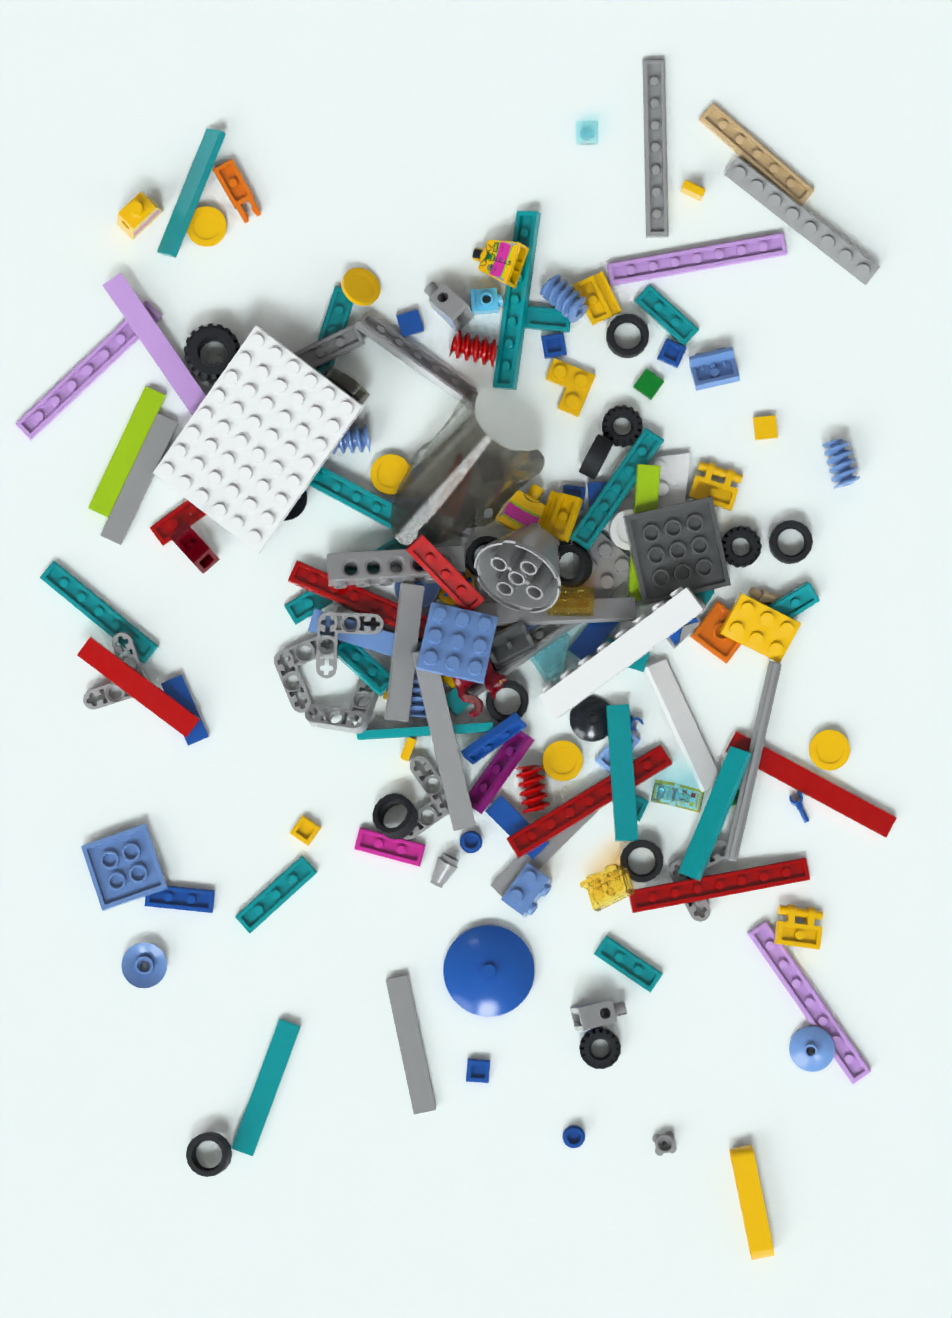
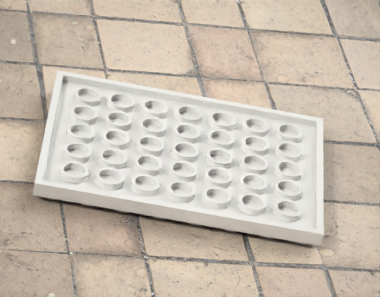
[153,326,365,554]

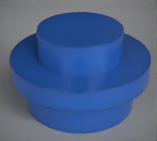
[460,831,483,853]
[562,1125,585,1148]

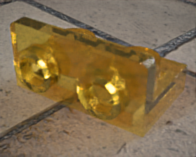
[547,585,595,616]
[579,864,635,912]

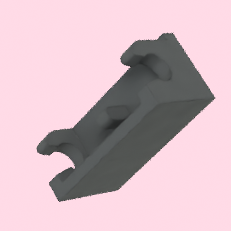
[490,620,537,670]

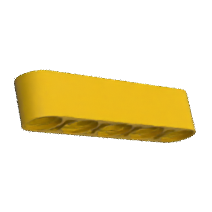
[729,1144,775,1260]

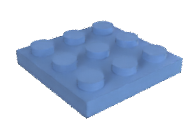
[416,602,498,684]
[81,823,168,911]

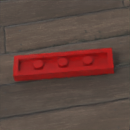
[406,534,485,611]

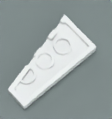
[649,453,691,508]

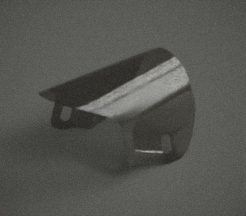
[390,390,545,546]

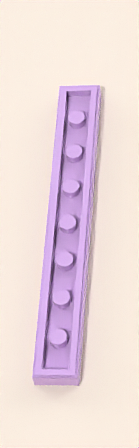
[606,232,788,287]
[102,273,206,416]
[15,300,162,441]
[747,920,872,1084]

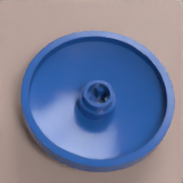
[443,925,535,1017]

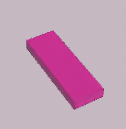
[354,827,426,867]

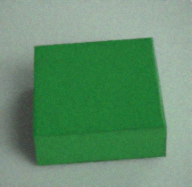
[633,368,664,400]

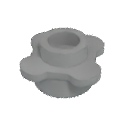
[652,1131,677,1156]

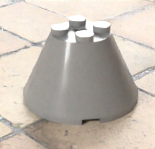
[474,523,561,613]

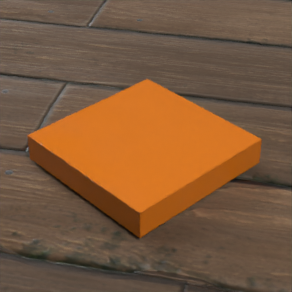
[690,600,741,664]

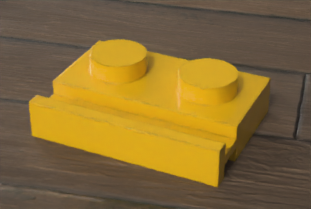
[573,271,622,326]
[539,490,583,542]

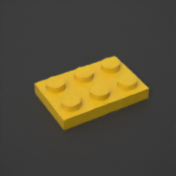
[719,592,801,663]

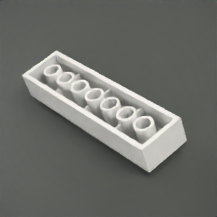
[539,587,705,719]

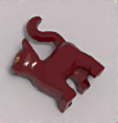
[452,659,507,717]

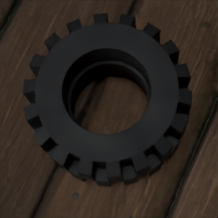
[184,323,241,384]

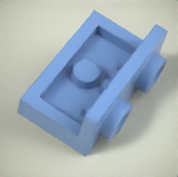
[689,347,740,391]
[501,863,552,918]

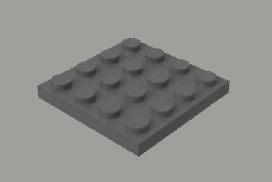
[623,496,731,605]

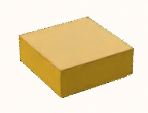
[680,180,705,201]
[752,415,778,441]
[400,737,417,762]
[290,815,321,846]

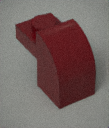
[170,522,220,574]

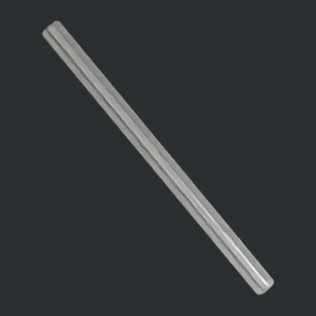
[724,661,782,862]

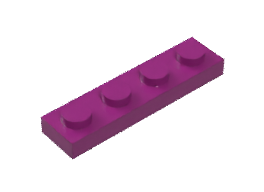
[468,731,535,814]

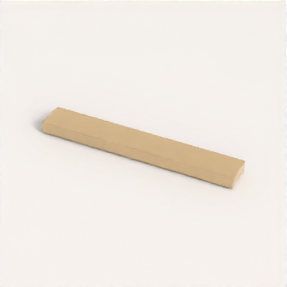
[698,102,815,205]

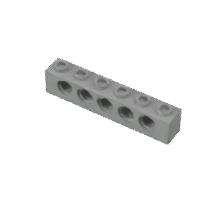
[327,546,466,589]

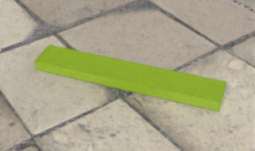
[88,386,166,518]
[627,464,661,601]

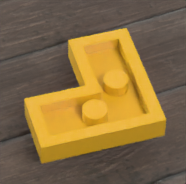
[545,358,596,417]

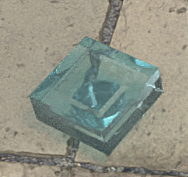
[575,120,599,145]

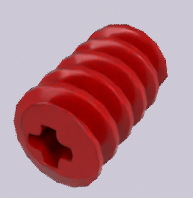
[449,330,498,367]
[515,765,550,813]

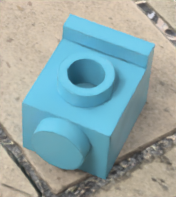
[470,288,503,315]

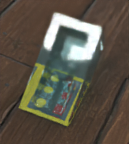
[530,633,570,683]
[650,779,705,813]

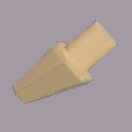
[748,586,781,604]

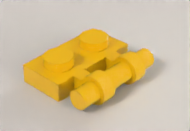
[688,461,743,511]
[774,904,823,950]

